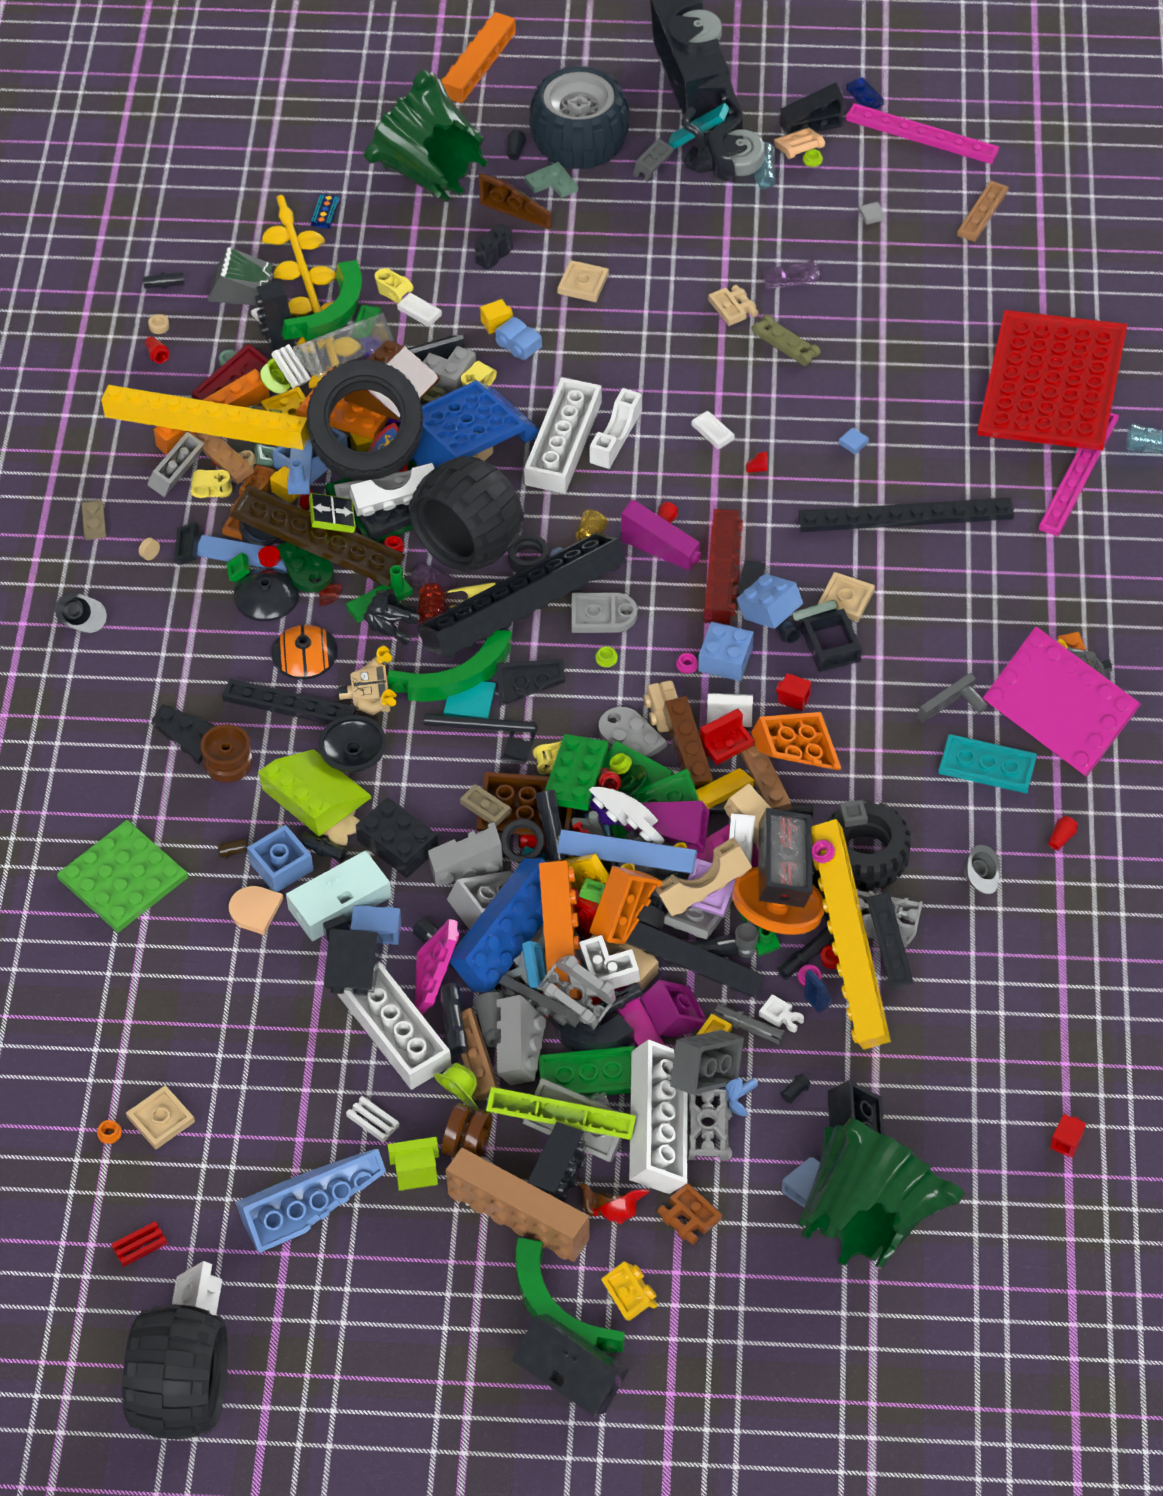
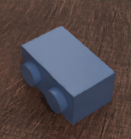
[350,905,401,945]

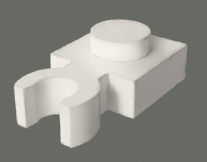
[759,995,804,1033]

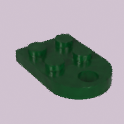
[276,542,333,593]

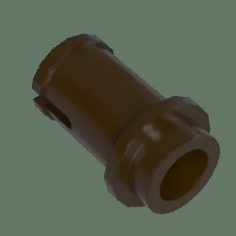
[218,838,248,859]

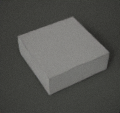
[859,202,885,225]

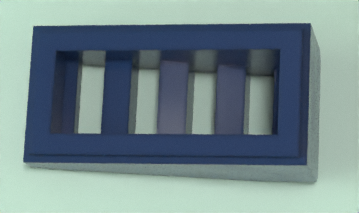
[804,969,832,1013]

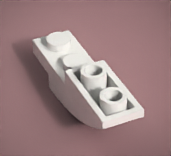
[589,787,665,845]

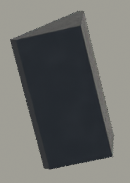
[407,335,465,362]

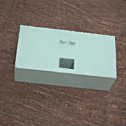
[286,850,392,941]

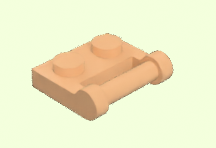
[774,128,825,159]

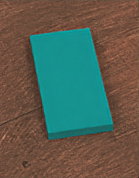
[938,734,1037,794]

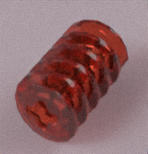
[418,583,446,624]

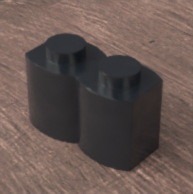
[475,224,513,270]

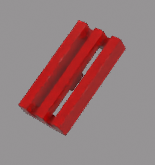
[111,1221,168,1267]

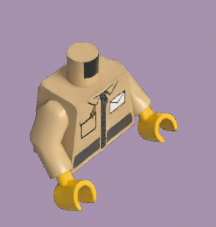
[338,646,397,715]

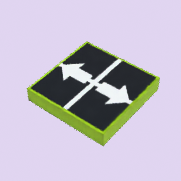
[309,493,355,533]

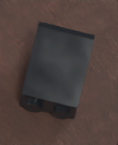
[324,929,383,996]

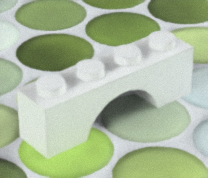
[590,388,642,469]
[349,463,434,516]

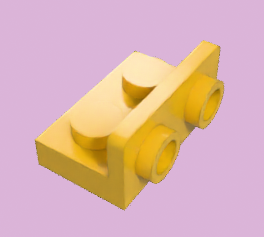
[601,1261,658,1321]

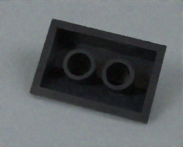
[827,1080,884,1135]

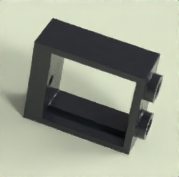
[802,608,862,672]

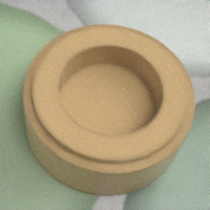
[148,314,169,334]
[139,538,160,560]

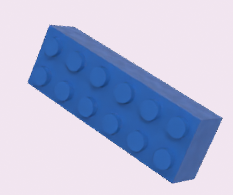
[449,858,546,993]

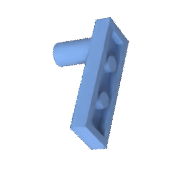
[288,440,313,494]

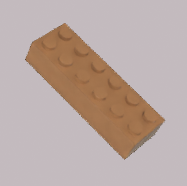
[446,1148,590,1262]

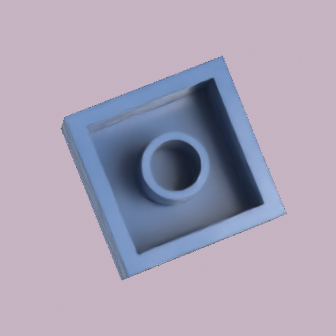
[736,573,803,629]
[698,622,754,681]
[247,825,314,892]

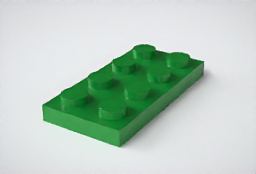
[545,734,608,811]
[611,769,700,840]
[538,1046,634,1097]

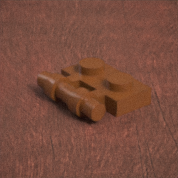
[657,1183,722,1245]

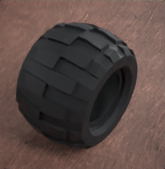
[409,456,524,572]
[122,1304,228,1440]

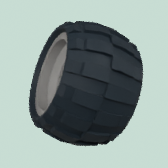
[529,66,629,169]

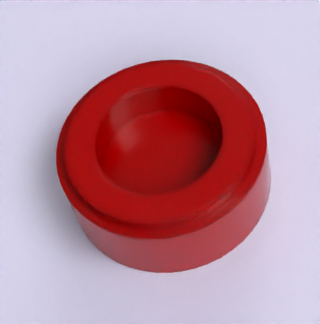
[258,546,280,567]
[820,945,840,969]

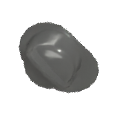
[963,845,1000,894]

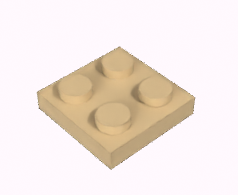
[558,260,609,302]
[818,572,875,622]
[126,1085,195,1150]

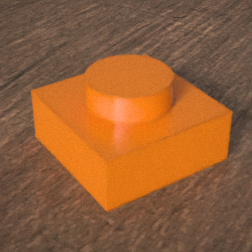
[1057,632,1086,651]

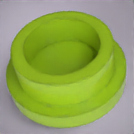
[803,149,823,167]
[596,646,618,667]
[610,753,632,774]

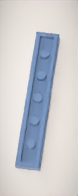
[197,535,286,572]
[557,830,697,874]

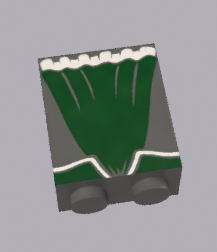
[207,247,273,305]

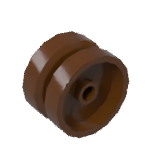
[201,724,253,783]
[442,1103,493,1158]

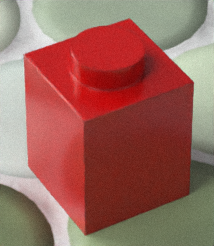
[776,673,812,711]
[1050,1114,1086,1158]

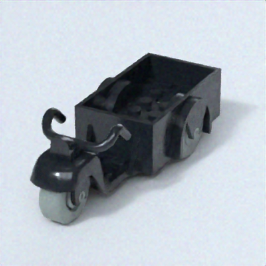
[650,0,765,183]

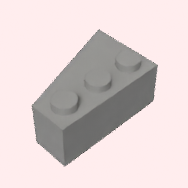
[428,822,503,886]
[497,995,546,1085]

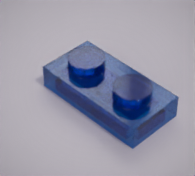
[846,77,884,109]

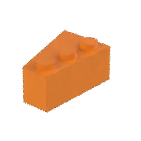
[589,866,663,945]

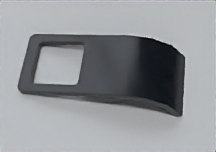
[500,725,538,765]

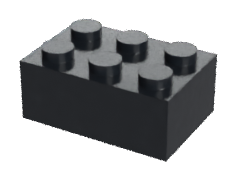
[355,797,438,878]
[527,1122,587,1203]

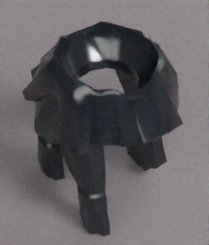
[364,588,420,645]

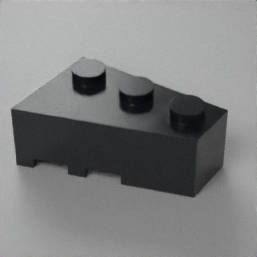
[255,280,297,352]

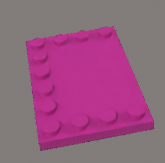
[983,627,1141,777]

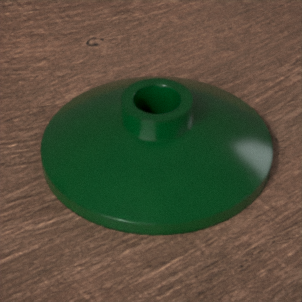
[617,765,647,796]

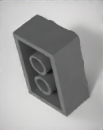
[670,1030,744,1095]

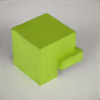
[388,1137,439,1191]

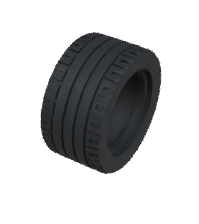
[307,359,423,481]

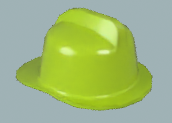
[260,357,296,394]
[434,1063,479,1111]

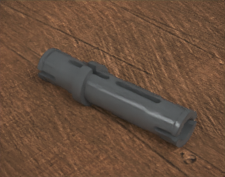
[714,1003,785,1045]

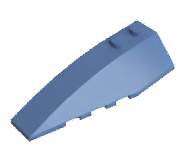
[235,1149,386,1253]

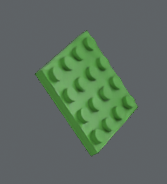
[57,820,188,933]

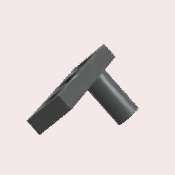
[917,673,988,723]

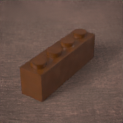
[663,696,713,790]

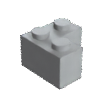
[423,346,476,393]

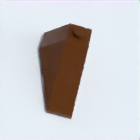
[479,173,552,229]

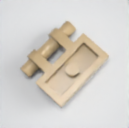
[708,285,759,326]

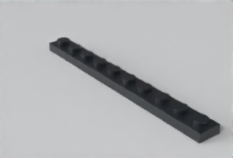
[798,498,1014,532]

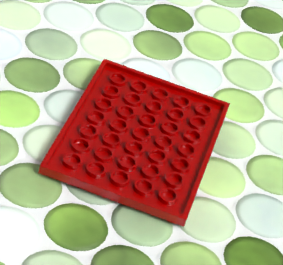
[977,310,1127,451]

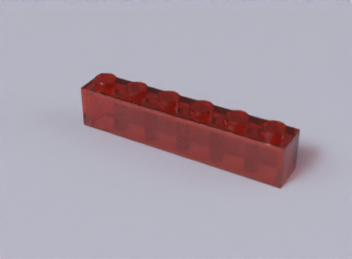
[704,509,743,625]

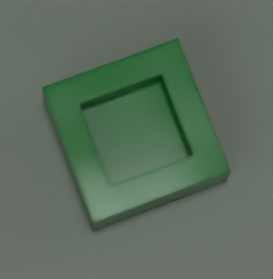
[226,552,250,583]

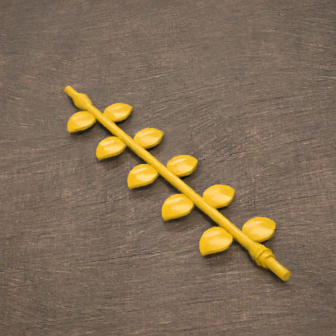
[262,195,361,388]

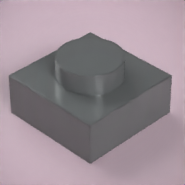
[839,800,868,827]

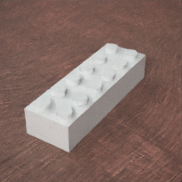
[524,377,602,494]
[337,962,452,1090]
[629,1040,688,1194]

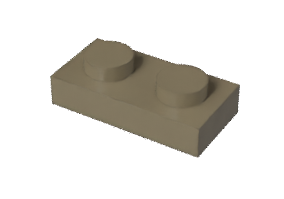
[81,500,107,540]
[460,784,511,827]

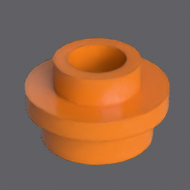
[97,1120,122,1144]

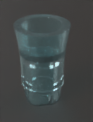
[754,142,776,189]
[1126,422,1163,453]

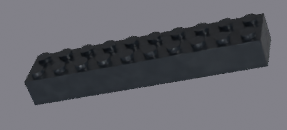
[417,532,626,658]

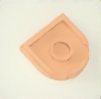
[229,886,284,935]

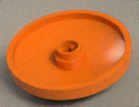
[732,867,825,935]

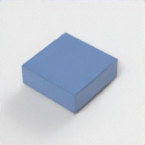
[839,428,869,454]

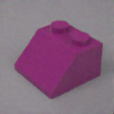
[641,980,707,1038]

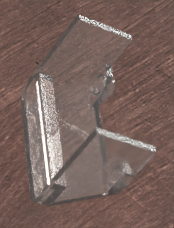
[292,313,394,378]

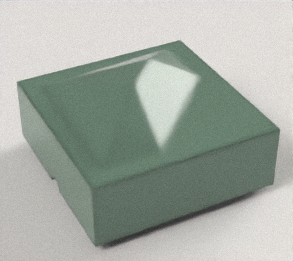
[254,444,276,468]

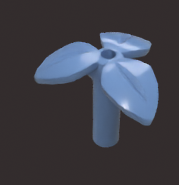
[718,1078,758,1116]

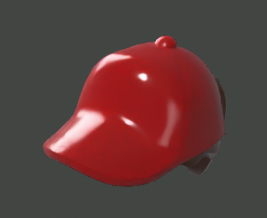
[580,1183,650,1224]

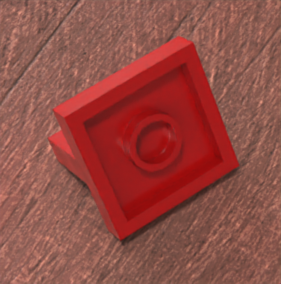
[700,708,755,765]

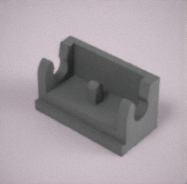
[633,138,674,181]

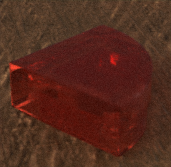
[319,584,342,606]

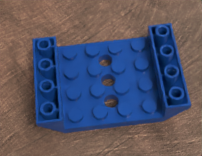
[398,380,540,468]

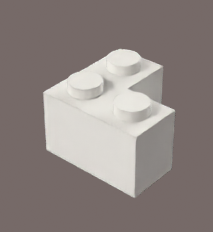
[579,935,640,989]

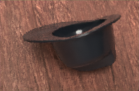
[55,592,107,633]

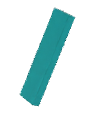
[667,103,729,149]

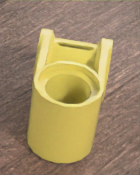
[375,268,413,303]
[461,361,497,386]
[191,470,233,498]
[533,741,562,775]

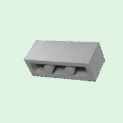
[147,432,205,497]

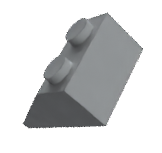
[447,871,513,929]

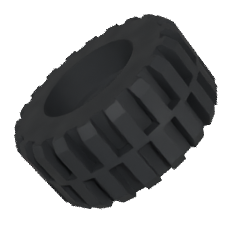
[826,800,911,890]

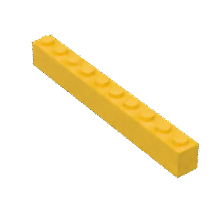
[101,385,309,450]
[811,819,891,1049]

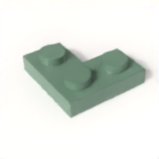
[524,162,578,198]

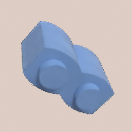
[495,317,542,360]

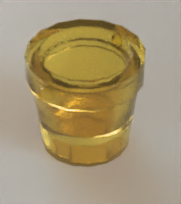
[575,509,608,540]

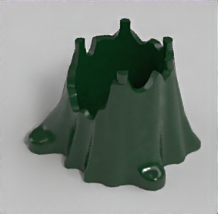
[363,70,488,202]
[797,1118,965,1269]

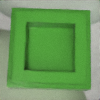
[578,878,606,903]

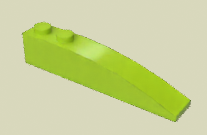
[486,1087,636,1140]

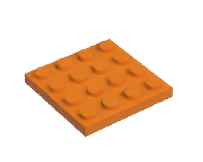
[296,367,390,440]

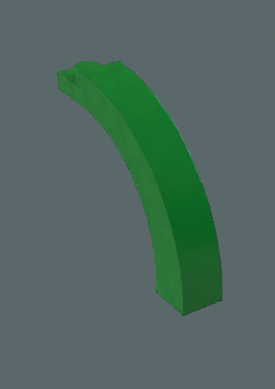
[282,260,362,343]
[387,630,512,702]
[516,1237,625,1353]

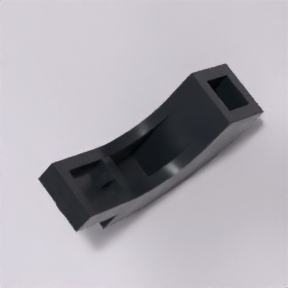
[551,1014,634,1052]

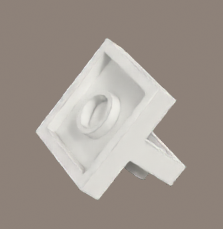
[707,693,753,727]
[172,1261,222,1315]

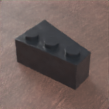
[779,82,844,135]

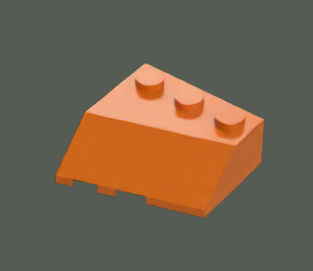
[751,712,841,771]

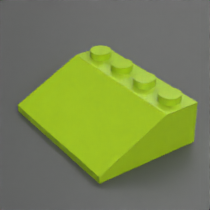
[258,749,371,836]

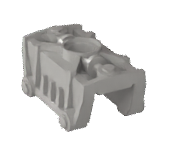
[856,889,923,948]
[537,955,616,1030]
[687,1089,732,1160]

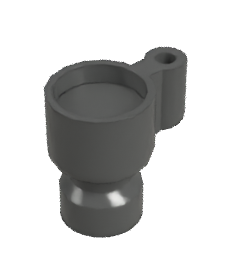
[735,919,759,958]

